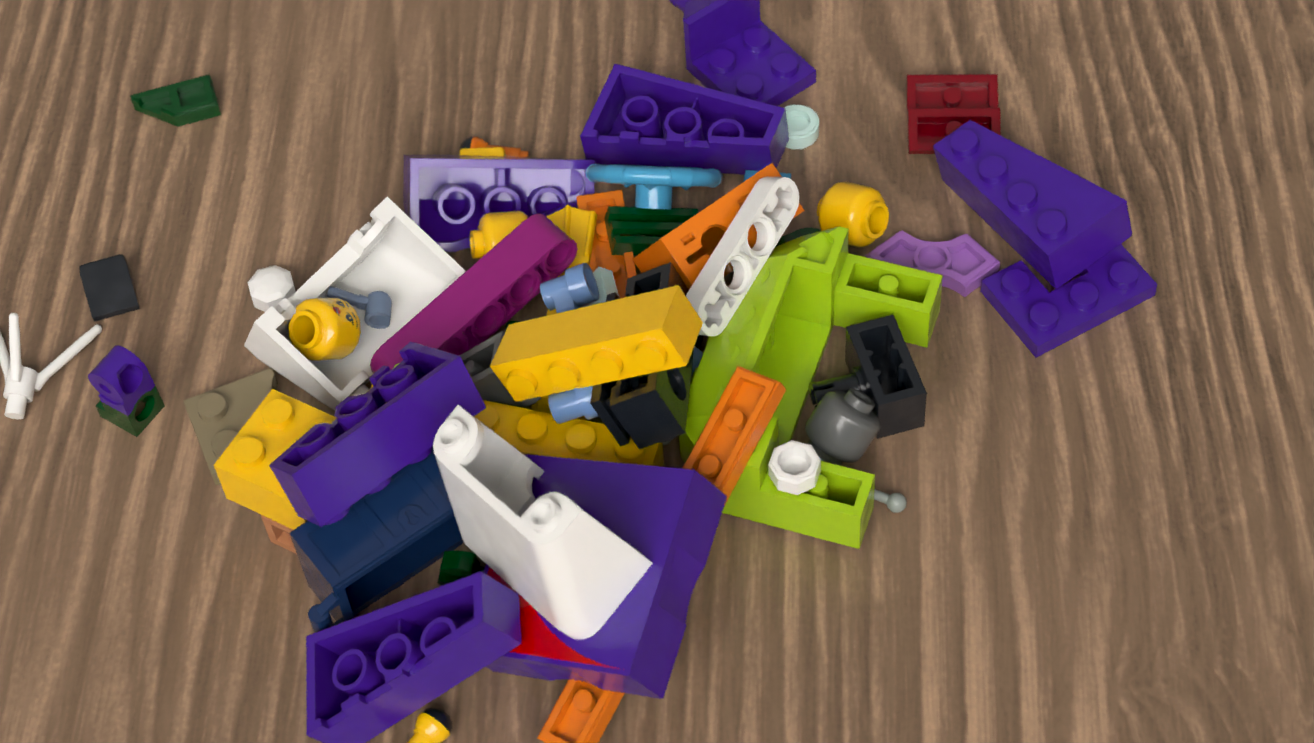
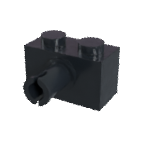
[809,315,927,439]

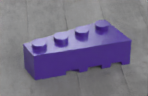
[580,64,789,175]
[269,341,486,527]
[306,572,522,743]

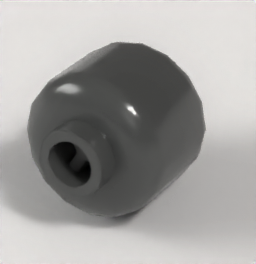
[805,388,881,465]

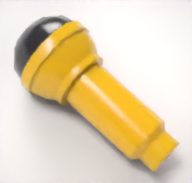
[407,707,452,743]

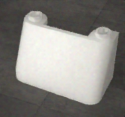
[244,197,466,411]
[433,405,653,640]

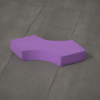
[865,231,1000,297]

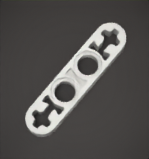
[686,176,799,337]

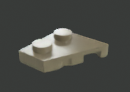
[183,367,278,485]

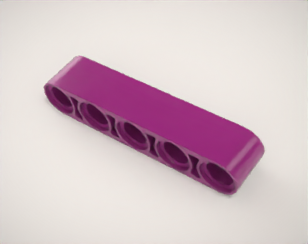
[370,213,578,374]

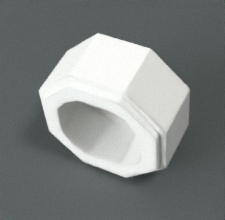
[248,265,296,312]
[768,440,821,495]

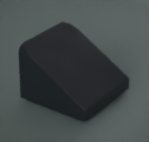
[79,254,140,322]

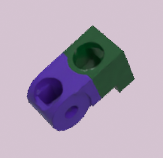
[88,345,165,437]

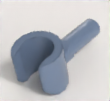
[327,286,392,329]

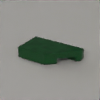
[130,74,221,127]

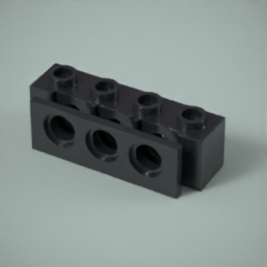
[590,262,694,449]

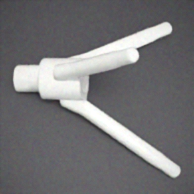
[0,313,102,419]

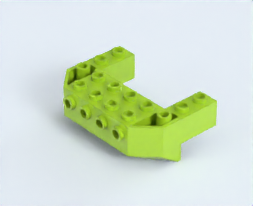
[679,227,943,549]

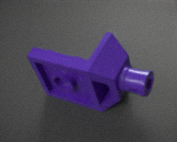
[669,0,816,106]

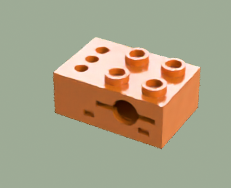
[632,163,805,290]

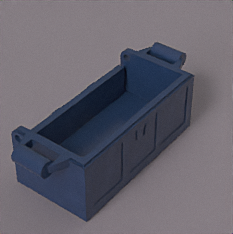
[290,447,464,633]

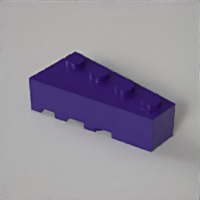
[933,120,1132,289]

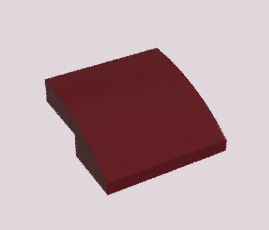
[906,74,1001,154]

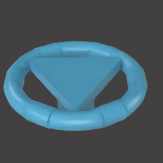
[586,164,723,209]

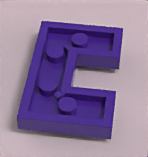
[980,244,1157,358]

